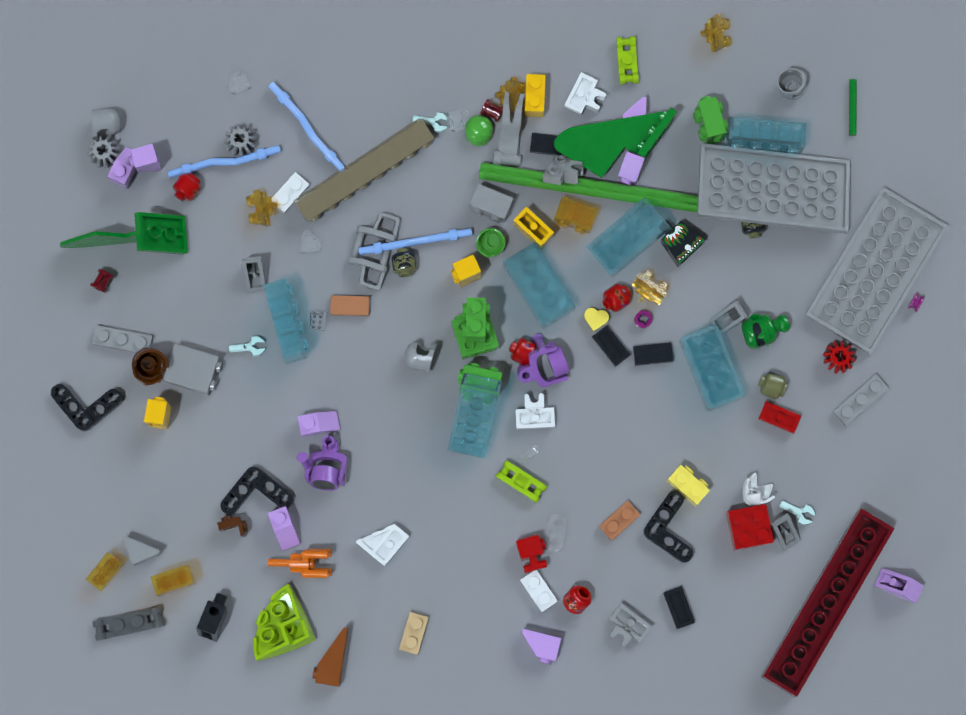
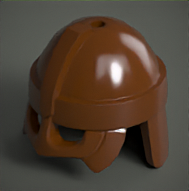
[132,347,169,386]

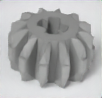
[224,124,257,156]
[87,136,120,168]

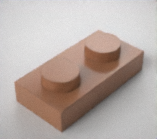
[599,501,640,541]

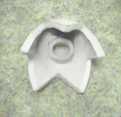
[742,472,775,507]

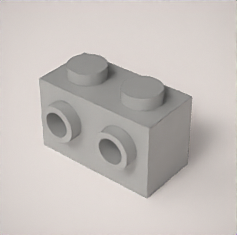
[469,184,513,223]

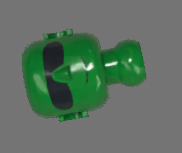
[741,314,790,349]

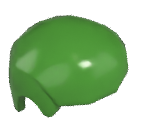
[465,115,493,146]
[476,228,506,258]

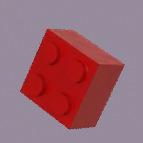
[726,504,774,551]

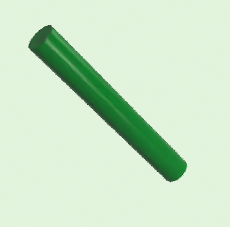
[849,79,857,136]

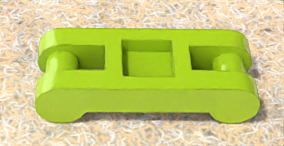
[616,36,639,85]
[495,460,547,503]

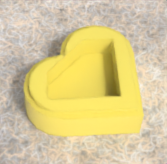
[584,308,609,332]

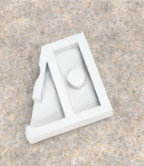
[356,524,409,566]

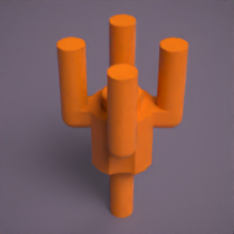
[268,549,332,578]

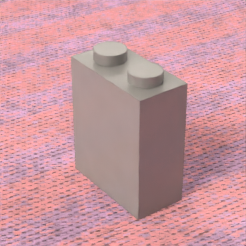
[163,344,222,396]

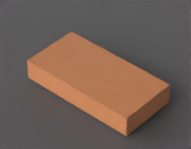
[330,296,369,316]

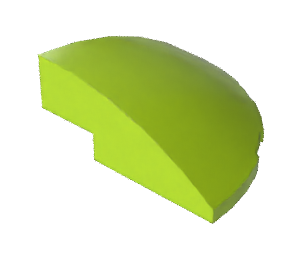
[253,584,316,661]

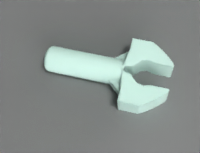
[412,112,449,133]
[229,336,266,357]
[779,501,815,525]

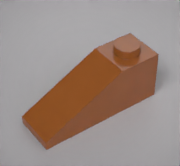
[312,627,349,687]

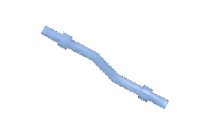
[268,82,345,170]
[167,145,281,179]
[358,228,472,255]

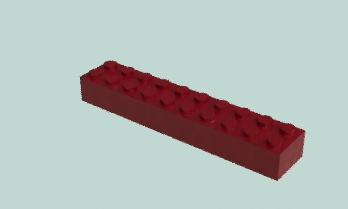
[761,508,895,697]

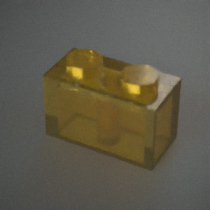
[554,197,598,235]
[150,565,196,596]

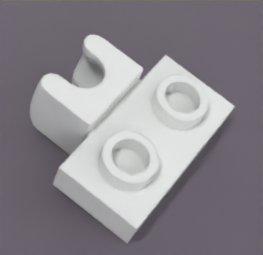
[564,72,606,115]
[515,393,555,430]

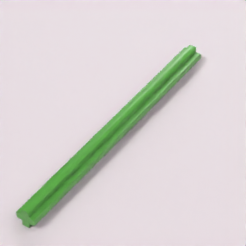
[479,162,698,212]

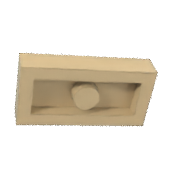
[399,612,429,655]

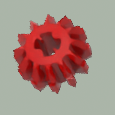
[823,341,856,374]

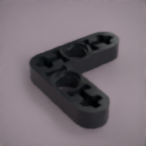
[51,384,123,431]
[220,467,293,515]
[644,491,693,563]

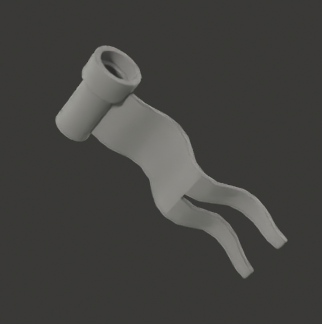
[493,92,524,166]

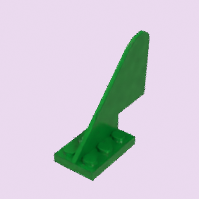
[554,108,677,178]
[60,212,188,255]

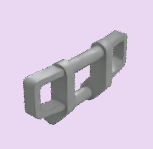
[347,213,400,291]

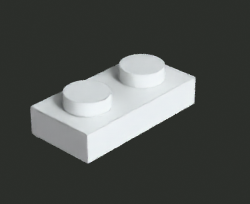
[270,172,310,214]
[520,570,558,612]

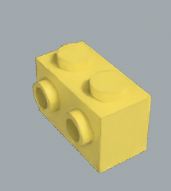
[666,465,710,507]

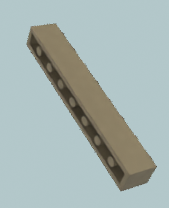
[293,118,434,222]

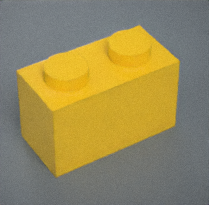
[525,74,545,117]
[513,207,554,250]
[450,255,481,288]
[144,397,172,429]

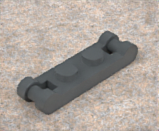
[92,607,165,641]

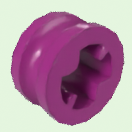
[908,293,925,312]
[634,311,652,328]

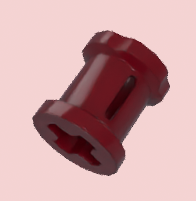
[480,99,503,122]
[90,269,114,293]

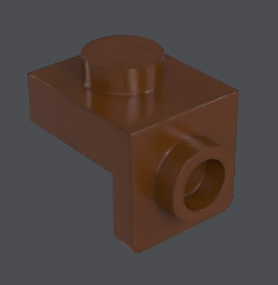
[217,515,248,537]

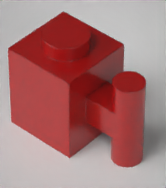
[516,535,547,573]

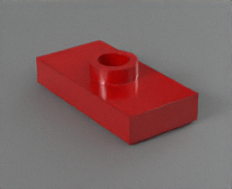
[758,401,801,434]

